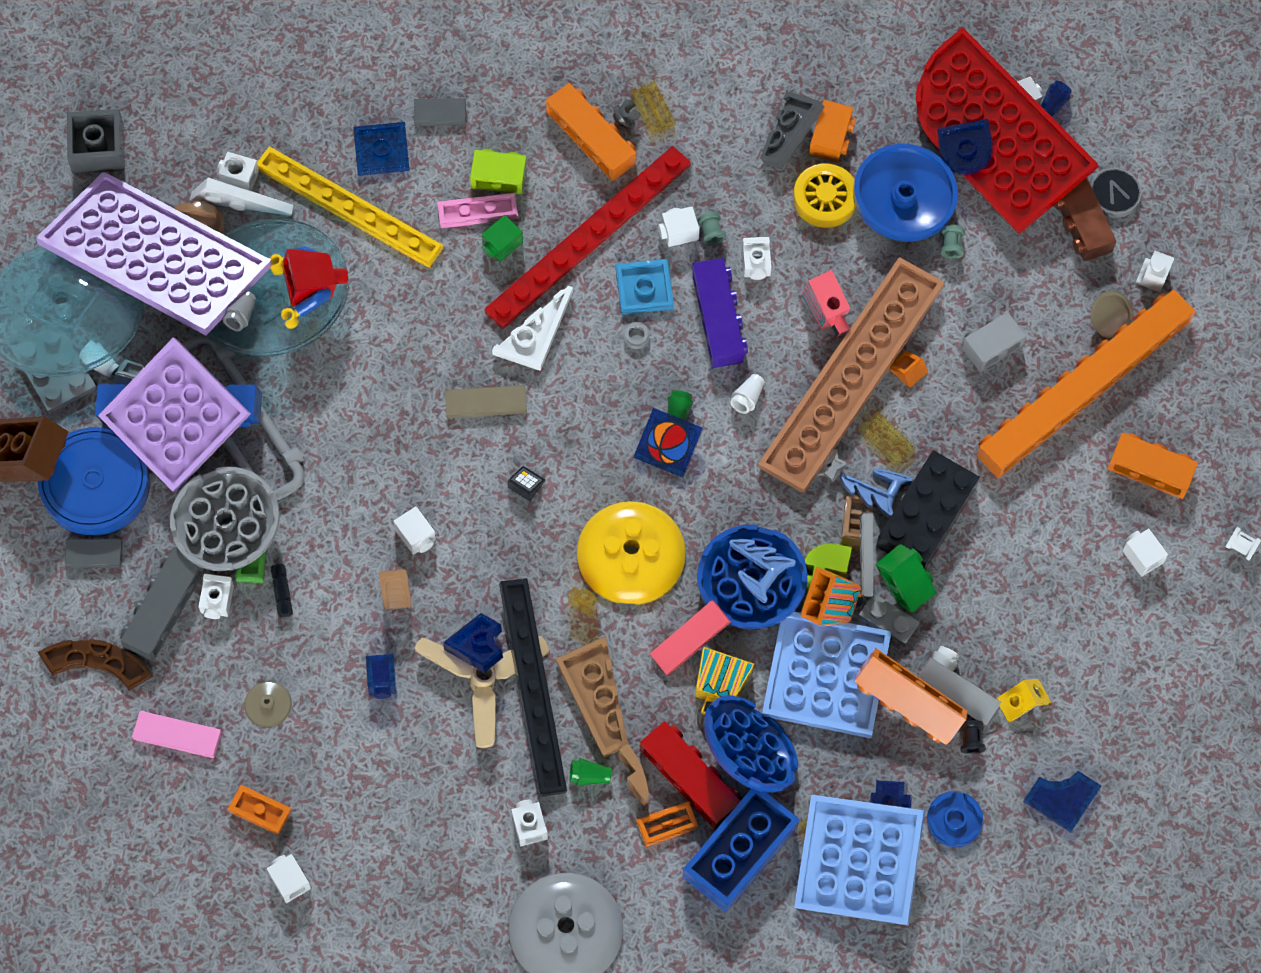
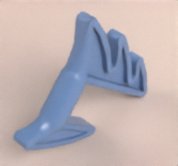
[840,469,913,518]
[729,539,796,603]

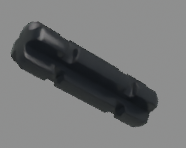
[270,564,293,617]

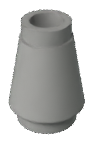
[223,291,257,331]

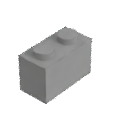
[962,312,1026,372]

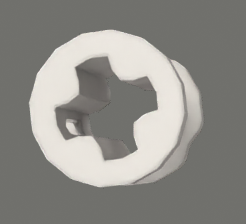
[1226,527,1261,561]

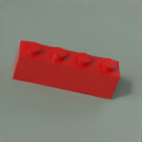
[639,721,741,830]

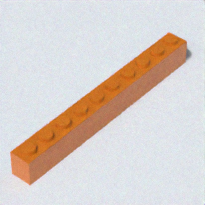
[976,289,1196,479]

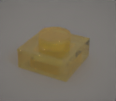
[568,587,598,617]

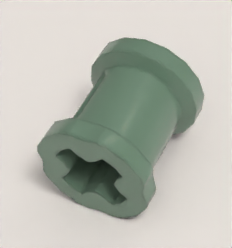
[697,212,726,246]
[940,225,965,259]

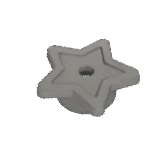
[816,449,848,481]

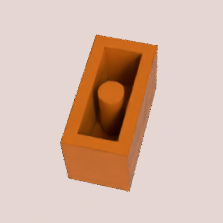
[809,100,856,163]

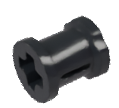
[960,720,986,754]

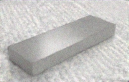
[859,513,873,596]
[918,657,1001,726]

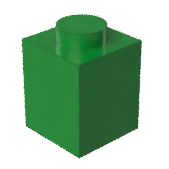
[482,215,523,262]

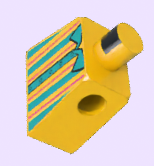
[695,647,754,716]

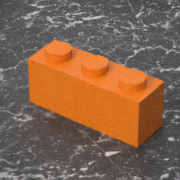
[1107,432,1198,499]

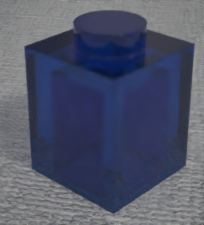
[366,654,397,699]

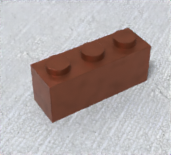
[1054,178,1117,261]

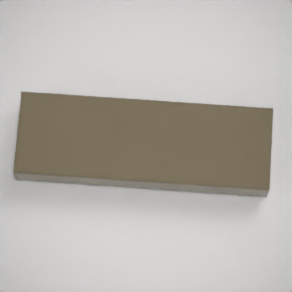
[445,385,527,418]

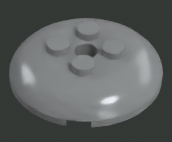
[170,467,280,571]
[509,873,623,973]

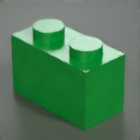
[876,544,937,613]

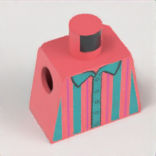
[801,270,850,337]

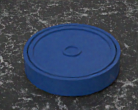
[38,427,150,536]

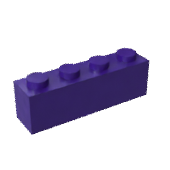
[692,258,748,368]

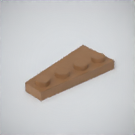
[556,636,628,758]

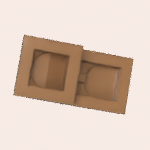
[618,743,649,806]

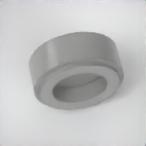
[623,322,650,349]

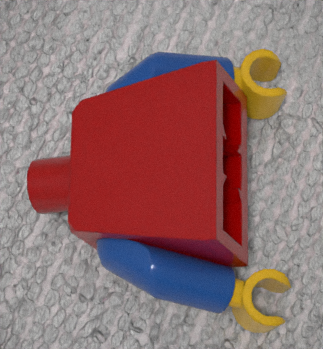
[270,246,348,329]

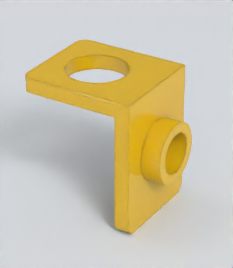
[997,679,1051,722]

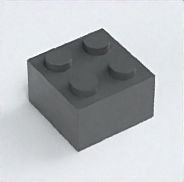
[67,109,125,173]

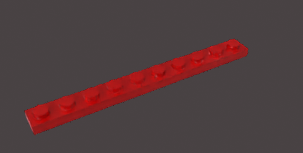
[484,145,691,329]

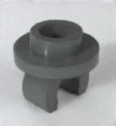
[612,99,641,128]

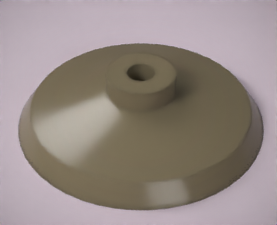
[1091,291,1133,339]
[244,682,292,727]

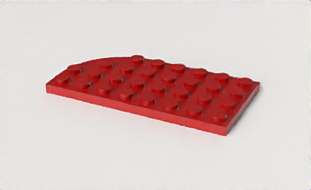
[916,27,1099,235]

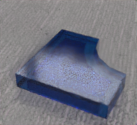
[443,613,503,673]
[1023,771,1101,833]

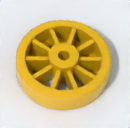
[793,163,856,228]

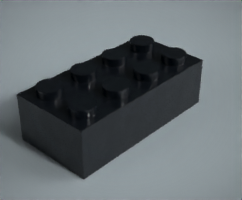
[876,450,980,570]

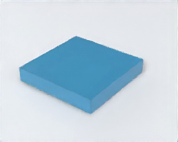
[615,259,674,315]

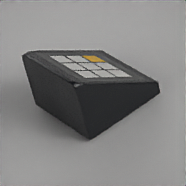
[507,466,545,501]

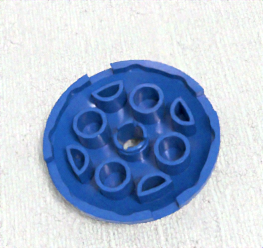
[697,524,807,629]
[704,695,798,793]

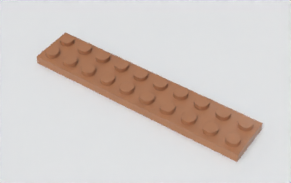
[758,257,945,494]

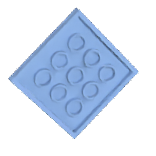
[762,612,892,738]
[794,795,925,926]

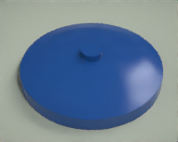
[853,144,958,242]

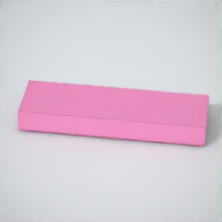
[437,193,518,228]
[132,711,222,758]

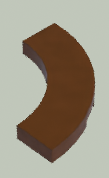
[38,639,153,691]

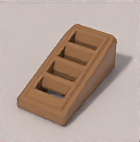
[840,494,873,552]
[379,569,411,610]

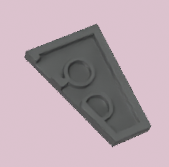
[760,91,824,170]

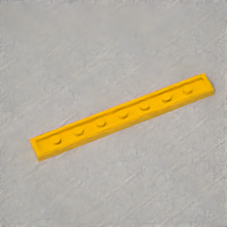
[257,146,444,268]

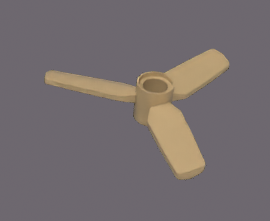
[415,636,549,748]

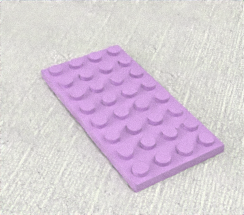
[36,171,271,336]

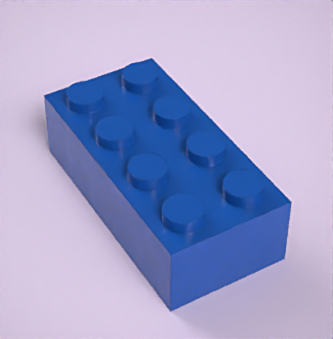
[682,789,800,913]

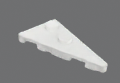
[190,178,293,216]
[492,286,573,371]

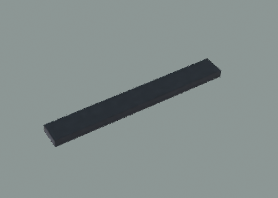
[499,578,567,797]

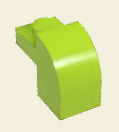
[805,543,852,591]

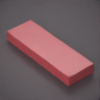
[650,600,731,675]

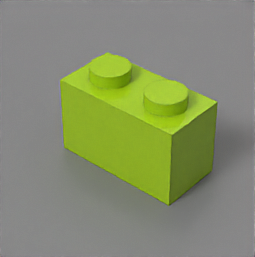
[470,149,527,195]

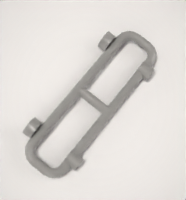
[181,334,304,501]

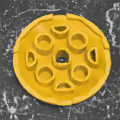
[577,501,686,605]

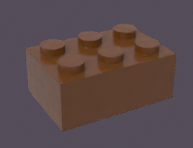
[0,416,69,482]

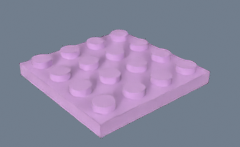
[98,338,251,492]

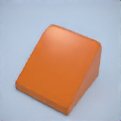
[889,350,928,388]

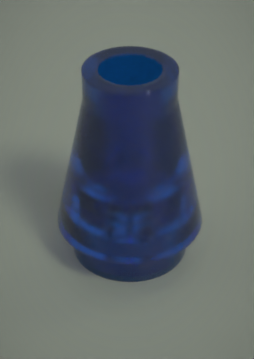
[1041,80,1072,116]

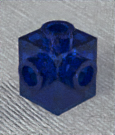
[870,780,912,809]

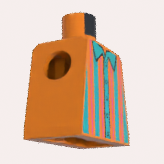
[800,567,863,626]

